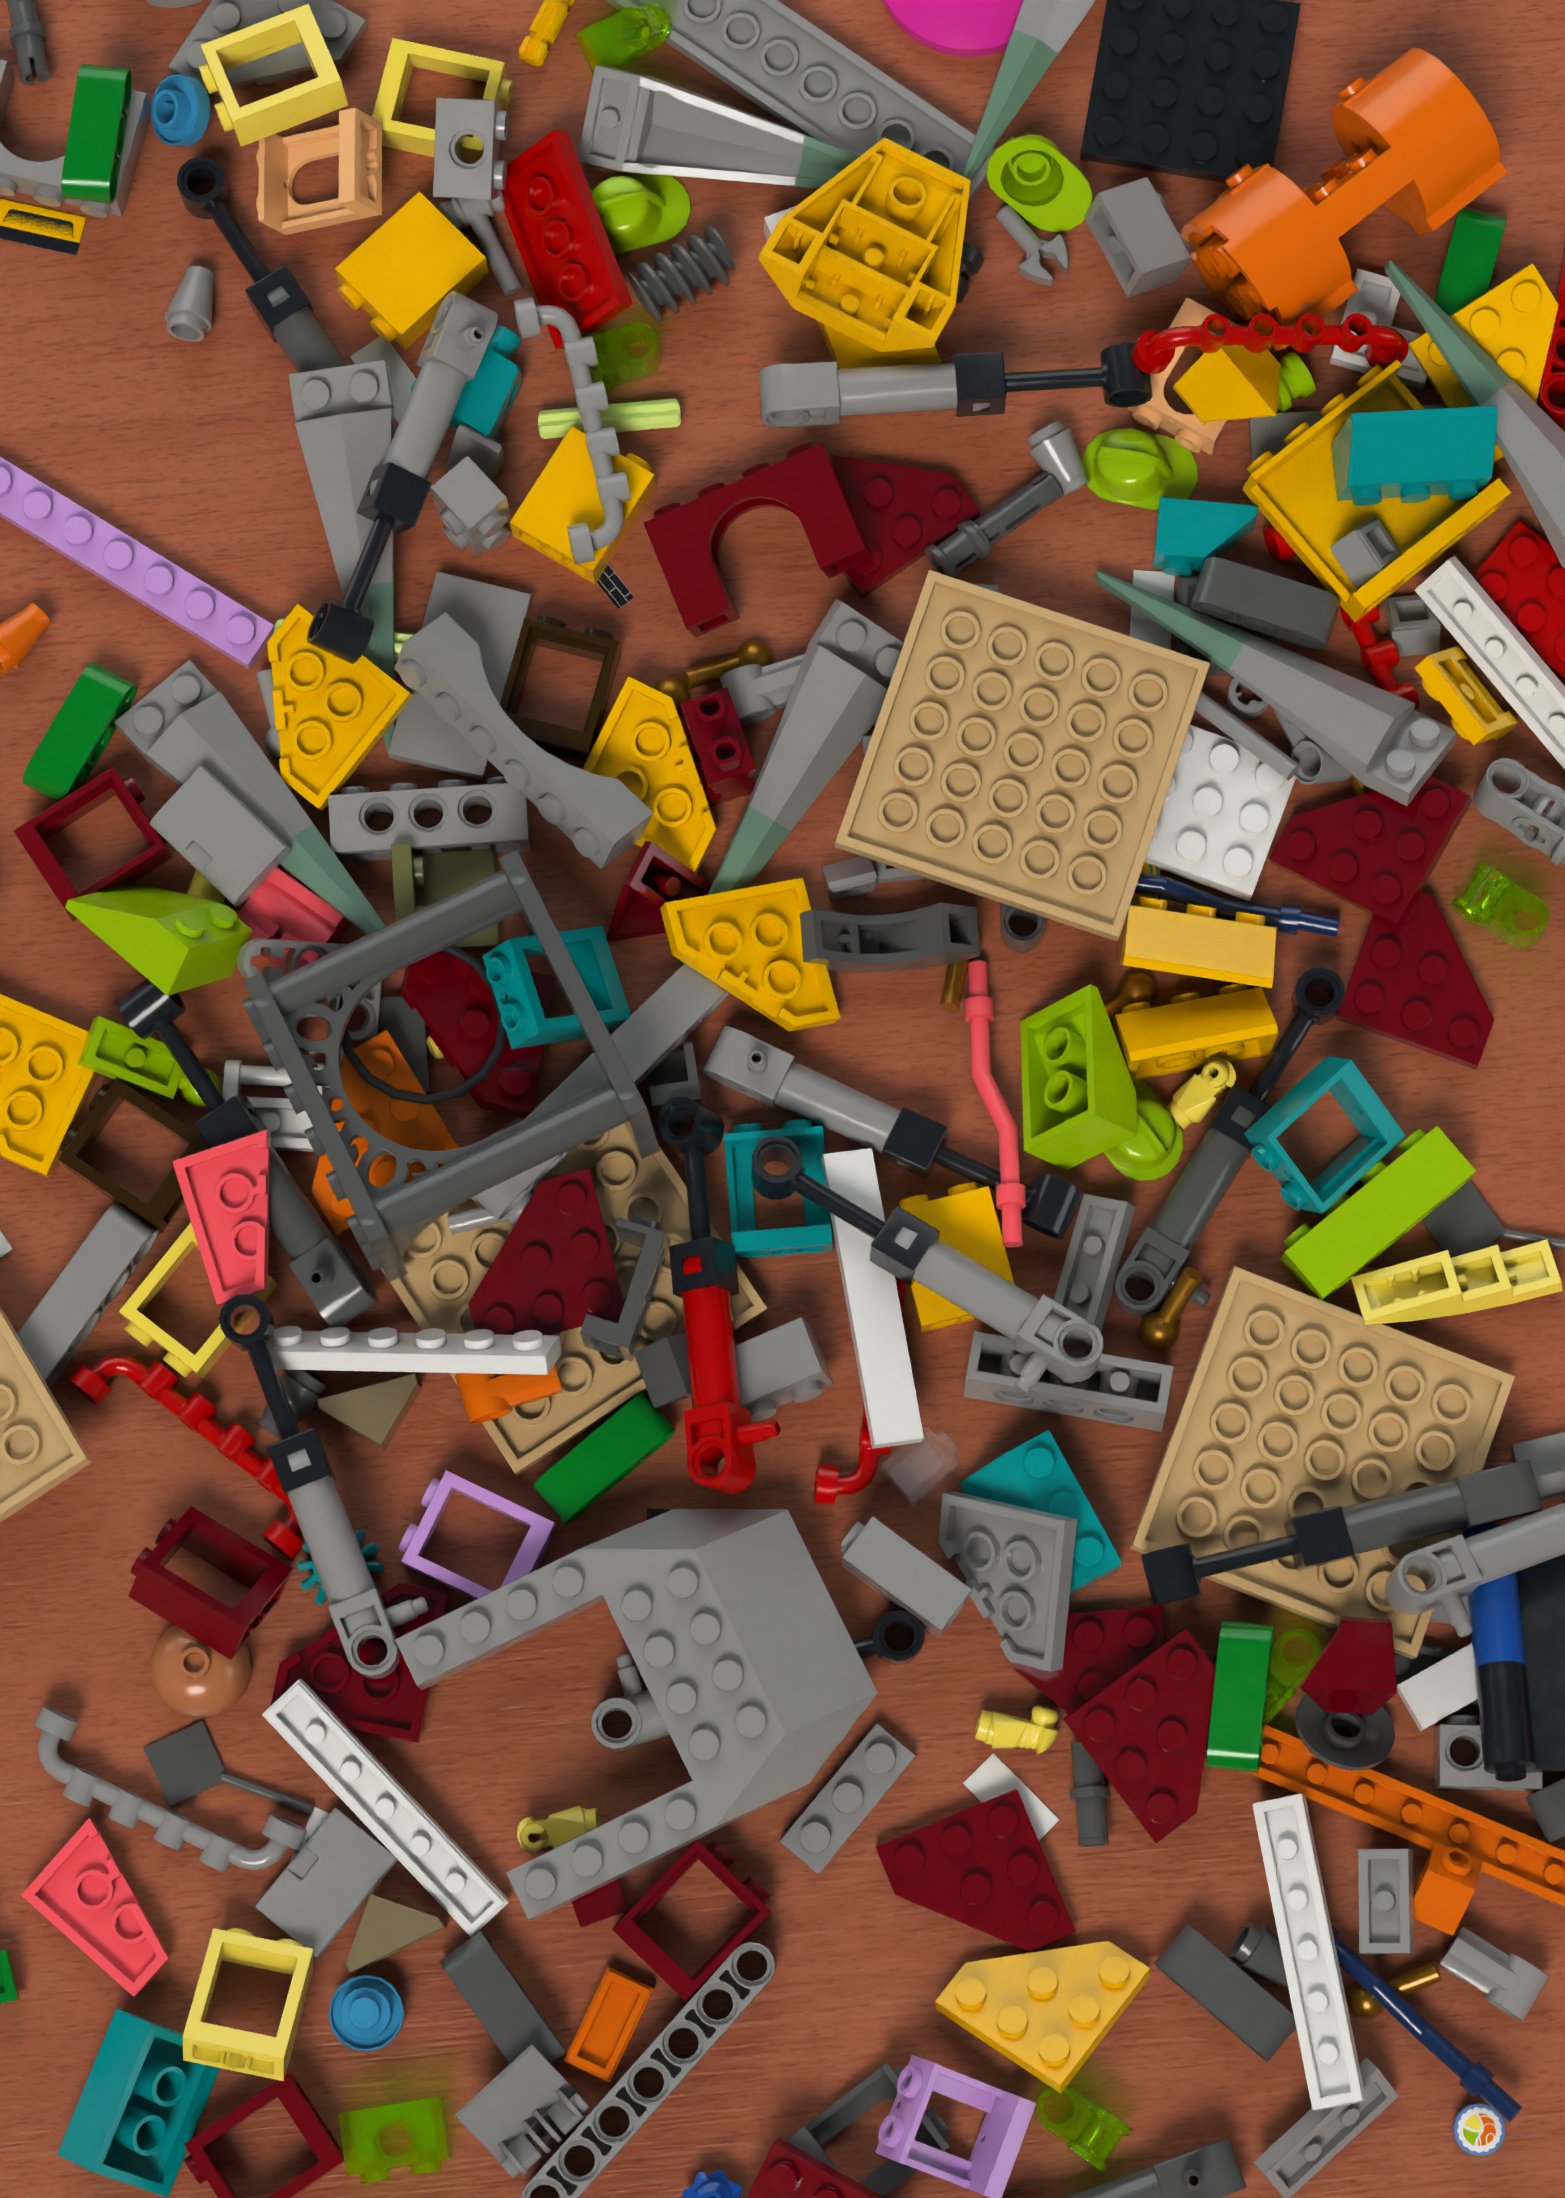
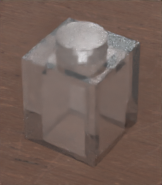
[881,1425,960,1508]

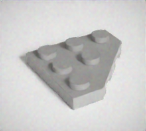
[168,0,367,97]
[938,1491,1077,1672]

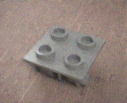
[455,2044,590,2179]

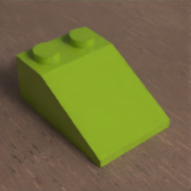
[65,882,253,996]
[1020,984,1138,1171]

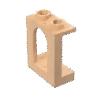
[256,108,382,235]
[1127,297,1271,455]

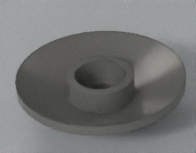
[1295,1694,1395,1770]

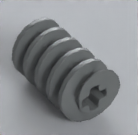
[627,225,736,323]

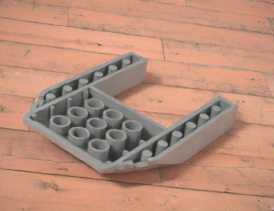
[395,1509,878,1921]

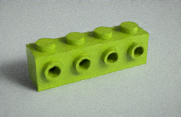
[1280,1126,1476,1301]

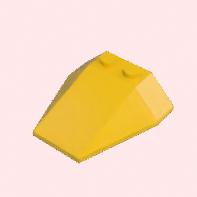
[758,137,971,352]

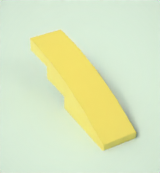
[1351,1239,1563,1325]

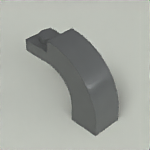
[800,902,980,972]

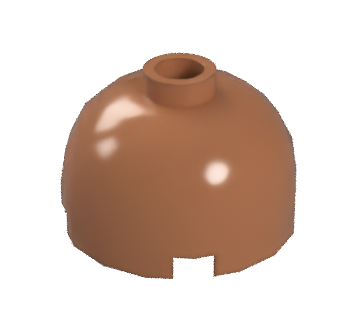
[150,1625,252,1719]

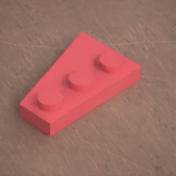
[172,1130,271,1306]
[21,1818,171,1998]

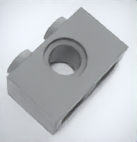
[433,97,509,200]

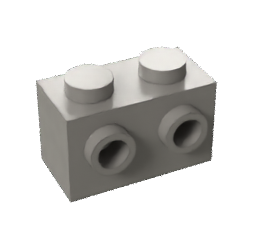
[1084,177,1191,298]
[431,455,511,557]
[735,1317,834,1422]

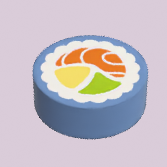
[1452,2104,1505,2156]

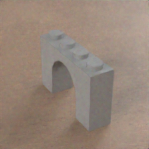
[0,59,151,218]

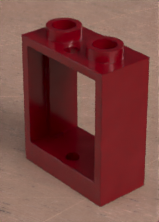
[13,767,172,921]
[128,1506,293,1660]
[612,1840,772,2002]
[184,2074,349,2198]

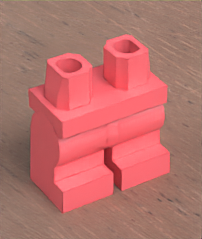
[235,866,350,974]

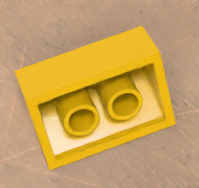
[1116,896,1277,988]
[1112,983,1279,1081]

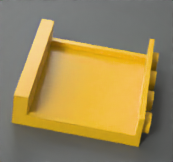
[1242,359,1511,623]

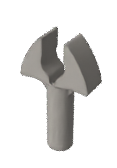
[996,205,1068,286]

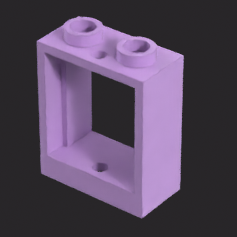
[398,1470,557,1600]

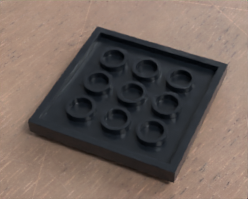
[1080,0,1301,183]

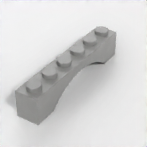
[394,612,653,870]

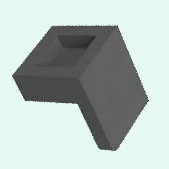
[648,1041,702,1115]
[634,1332,691,1408]

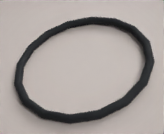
[338,945,506,1105]

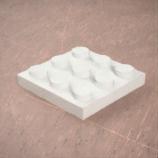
[1144,725,1296,902]

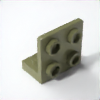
[391,843,500,949]

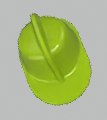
[986,134,1093,232]
[590,173,691,254]
[1082,428,1198,510]
[1103,1080,1183,1181]

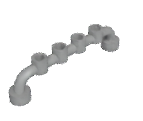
[513,297,631,565]
[34,1706,307,1872]

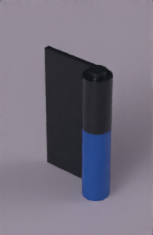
[1462,1524,1565,1782]

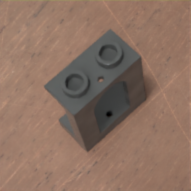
[580,1214,669,1362]
[788,2063,951,2197]

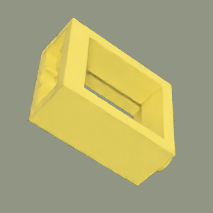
[198,4,348,147]
[372,38,513,163]
[119,1223,278,1379]
[182,1928,313,2081]

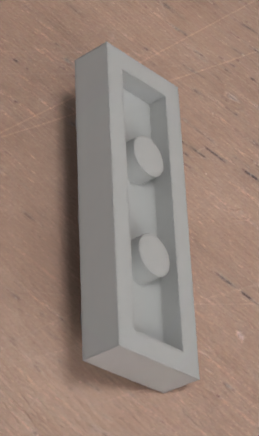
[1054,1194,1135,1348]
[779,1724,916,1875]
[1253,2057,1399,2198]

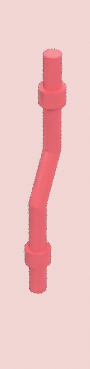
[964,960,1026,1248]

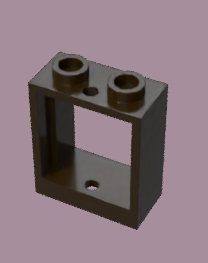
[500,616,621,763]
[59,1078,210,1233]

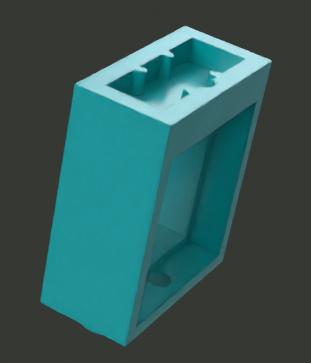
[482,926,631,1049]
[1244,1056,1406,1214]

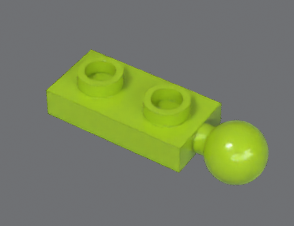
[77,1016,221,1107]

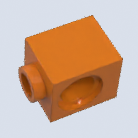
[1414,1842,1483,1936]

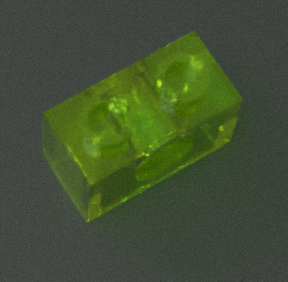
[338,2096,453,2184]

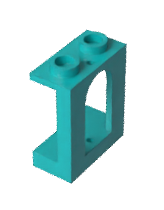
[723,1120,833,1259]

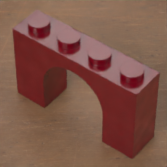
[643,443,874,638]

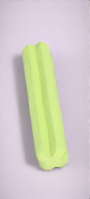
[538,398,681,439]

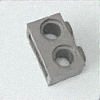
[1434,1715,1542,1791]

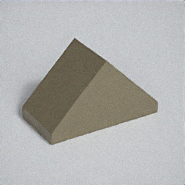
[317,1374,421,1450]
[346,1894,447,1974]

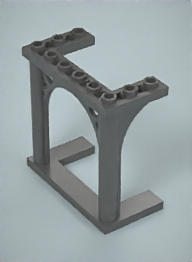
[242,850,660,1282]

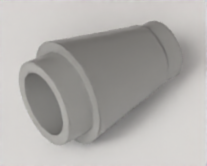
[164,266,214,342]
[1026,420,1090,496]

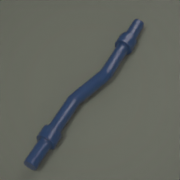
[1135,873,1340,937]
[1331,1925,1523,2123]

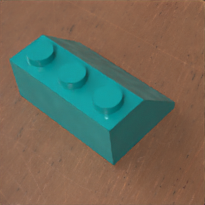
[1331,405,1498,506]
[959,1430,1122,1596]
[57,2008,220,2197]

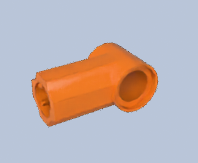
[455,1365,563,1424]

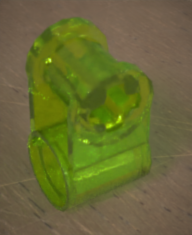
[575,4,672,75]
[582,322,662,392]
[1450,863,1549,949]
[1265,1629,1321,1724]
[1033,2085,1133,2173]

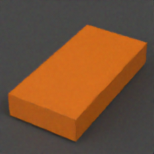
[564,1967,654,2083]

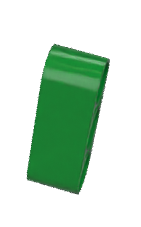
[61,63,132,204]
[1434,206,1507,316]
[23,662,137,802]
[533,1392,677,1525]
[1207,1620,1274,1773]

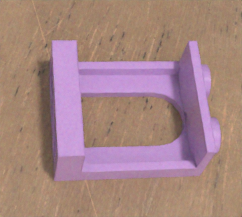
[875,2055,1037,2198]

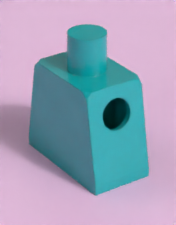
[411,325,523,442]

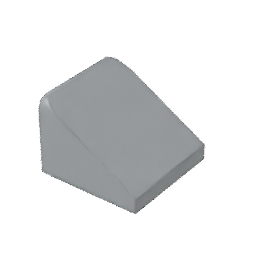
[447,424,505,482]
[1330,517,1402,587]
[1384,595,1441,657]
[822,856,877,902]

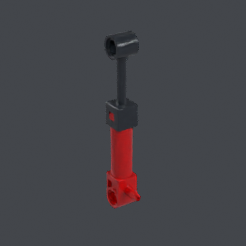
[657,1097,781,1494]

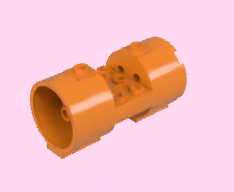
[1182,48,1508,352]

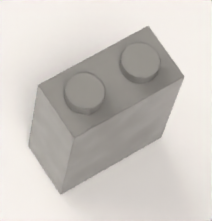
[840,1516,972,1639]

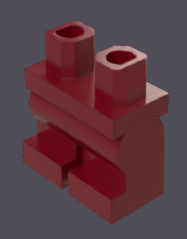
[680,687,756,807]

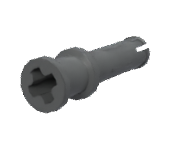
[924,471,1063,579]

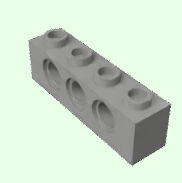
[328,776,531,864]
[963,1331,1174,1432]

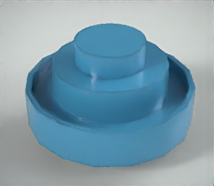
[151,74,211,147]
[328,1975,405,2052]

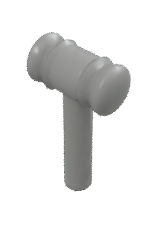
[439,189,522,296]

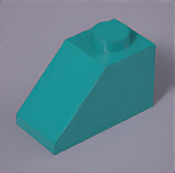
[1152,497,1258,576]

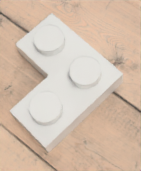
[1330,268,1427,390]

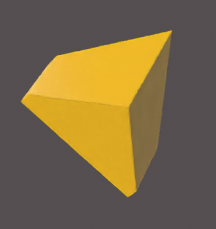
[1173,346,1281,425]

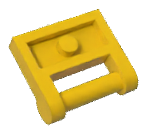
[1414,645,1518,746]

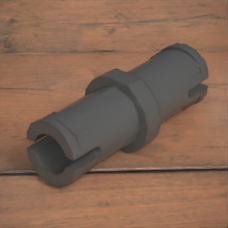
[6,0,51,85]
[1069,1742,1110,1847]

